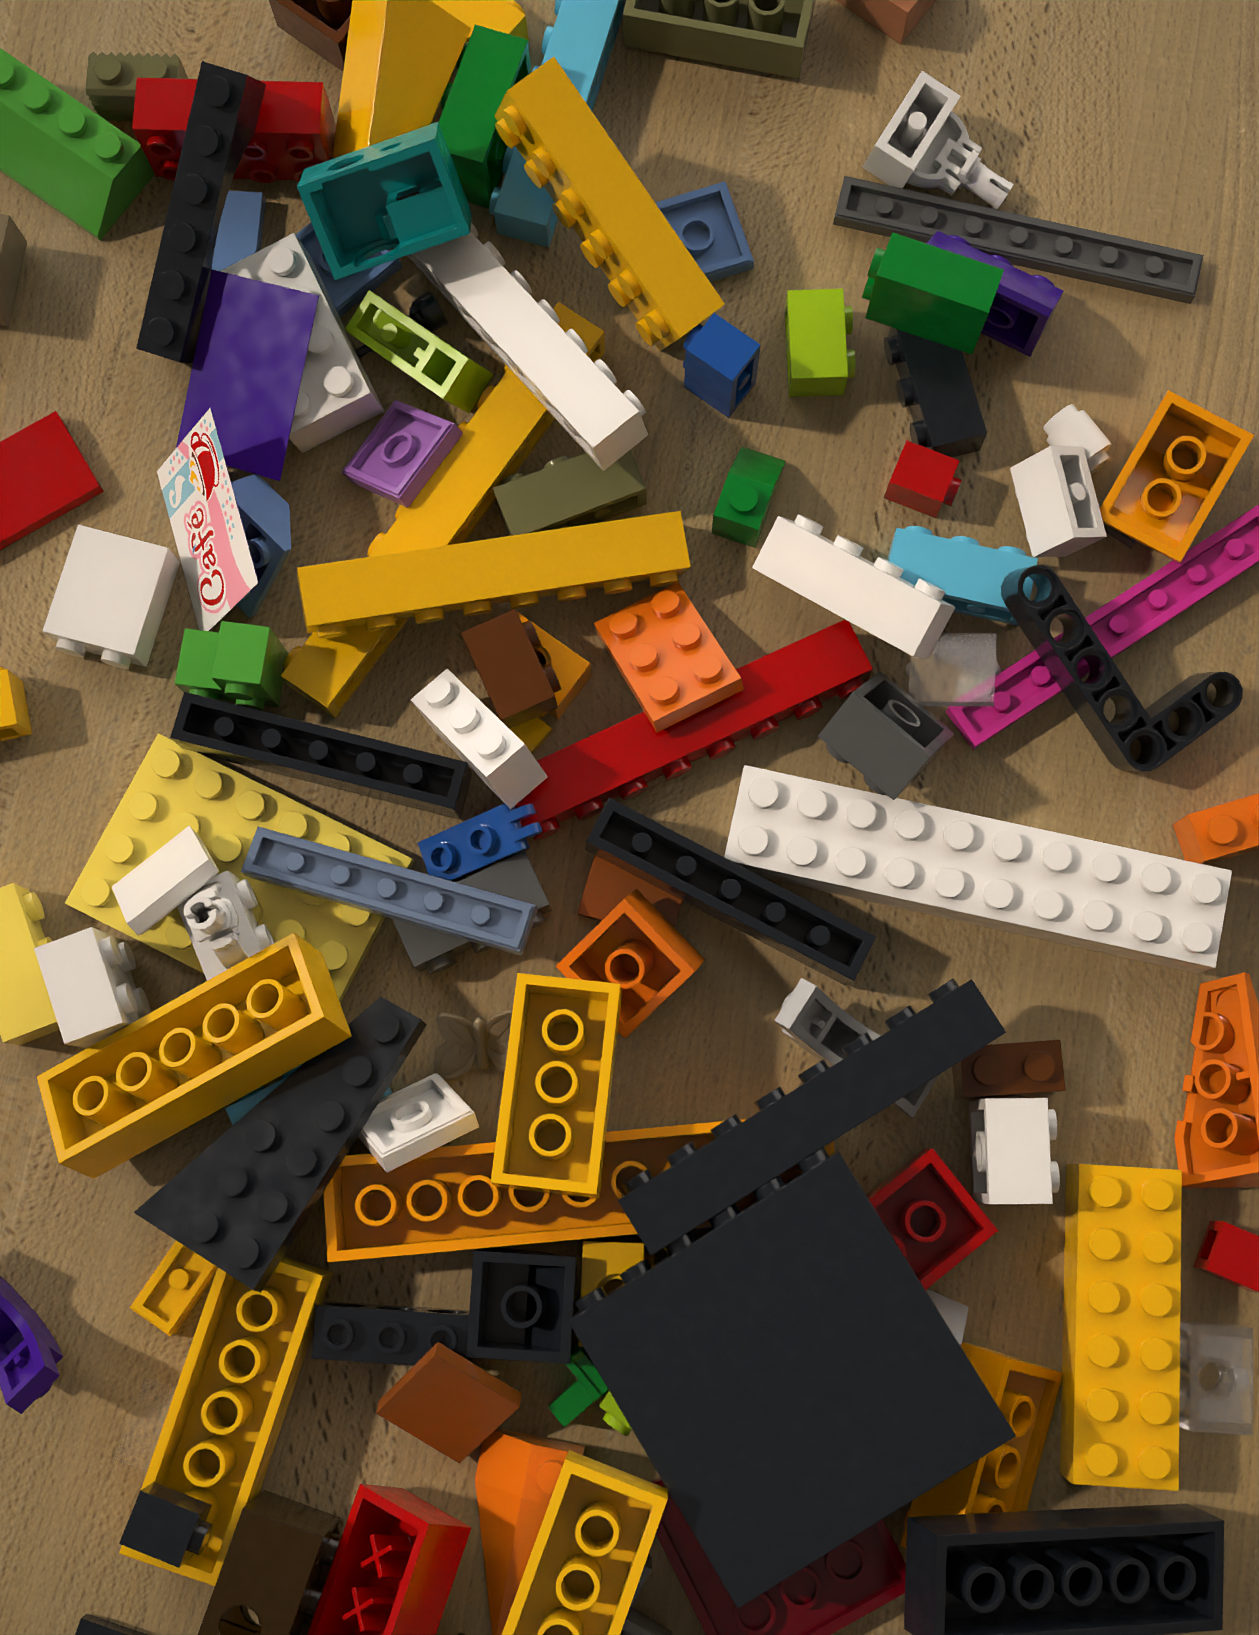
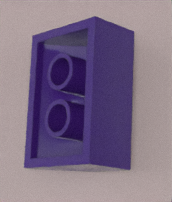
[926,230,1064,357]

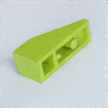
[345,290,494,414]

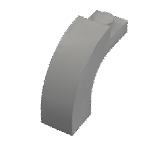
[774,978,939,1118]

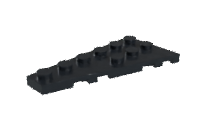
[134,997,427,1293]

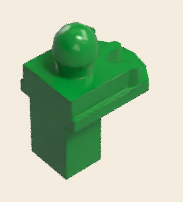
[548,1343,608,1427]

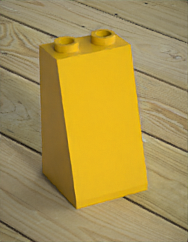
[332,0,471,159]

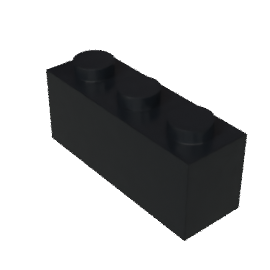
[884,327,987,458]

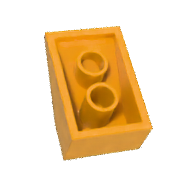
[1100,390,1254,563]

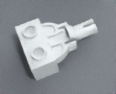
[862,71,1014,209]
[177,870,275,981]

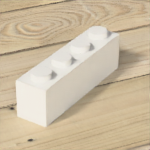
[752,514,955,659]

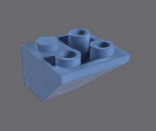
[193,474,291,618]

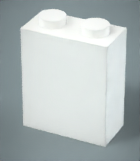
[43,525,180,669]

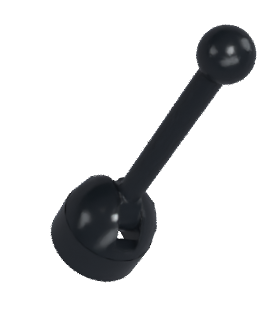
[355,290,448,360]

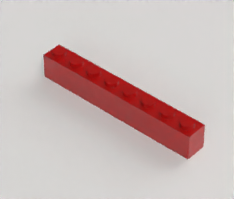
[515,619,873,841]

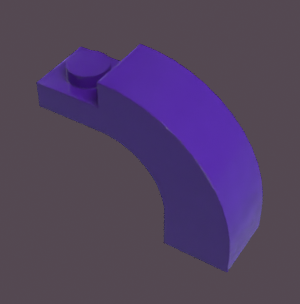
[0,1276,64,1414]

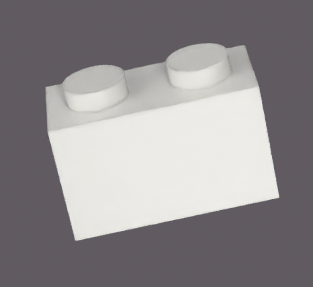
[1010,446,1107,557]

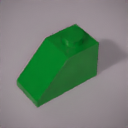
[712,447,786,548]

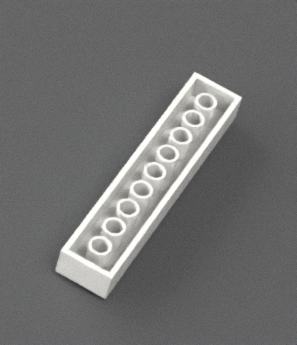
[724,765,1232,974]

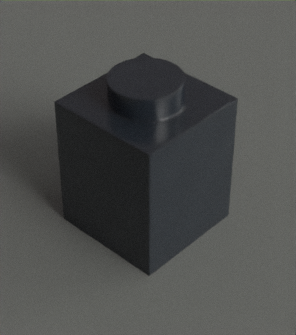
[119,1482,213,1568]

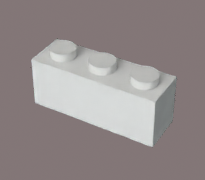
[411,669,548,809]

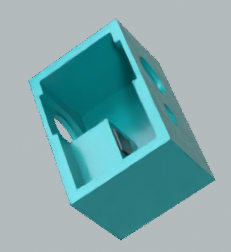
[297,122,472,280]

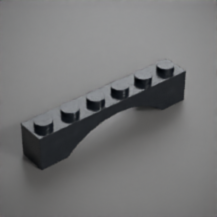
[136,61,266,363]

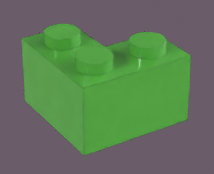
[175,621,288,711]

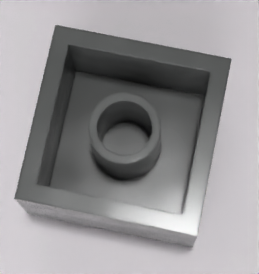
[818,672,954,800]

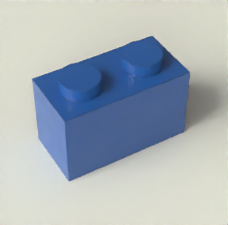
[683,313,761,418]

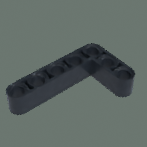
[1001,565,1243,772]

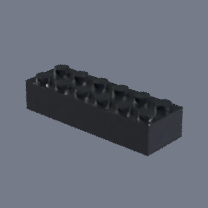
[904,1503,1224,1635]

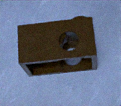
[198,1490,342,1635]

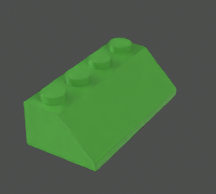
[0,48,155,241]

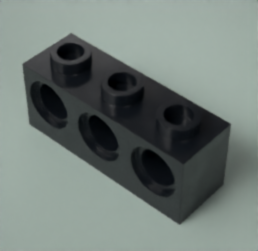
[311,1301,472,1365]

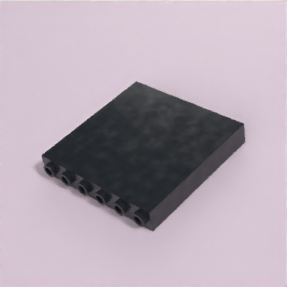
[568,1147,1016,1608]

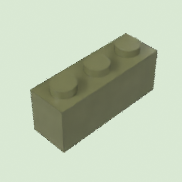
[493,450,647,536]

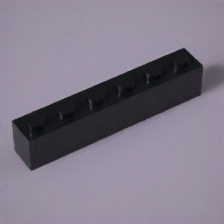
[170,692,472,820]
[585,798,876,986]

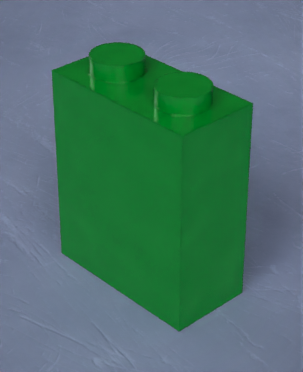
[862,232,1004,354]

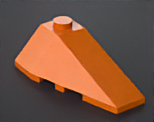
[1174,972,1259,1188]
[475,1428,585,1635]

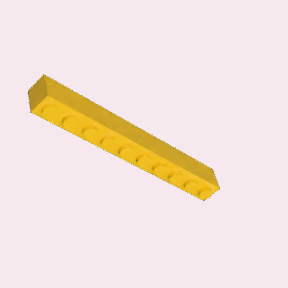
[281,302,606,718]

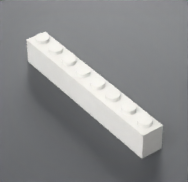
[407,223,648,471]

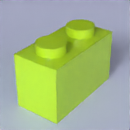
[784,288,856,397]

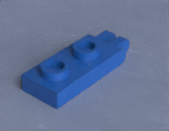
[418,804,543,882]

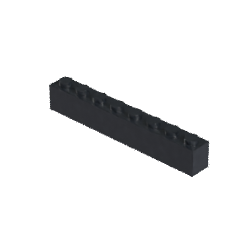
[618,978,1006,1255]

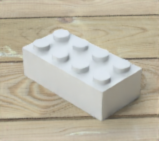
[221,233,384,453]

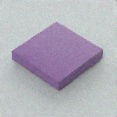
[341,400,463,508]

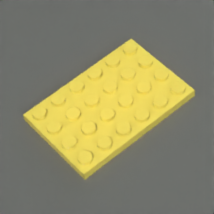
[65,733,415,1004]

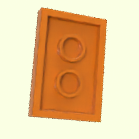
[594,582,744,733]

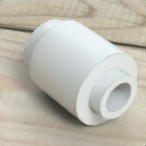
[1043,404,1112,475]

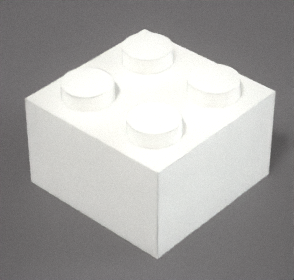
[34,927,151,1048]
[969,1098,1060,1204]

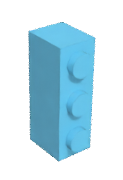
[887,526,1038,626]

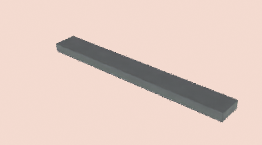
[833,176,1204,304]

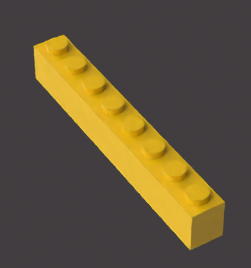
[297,511,691,639]

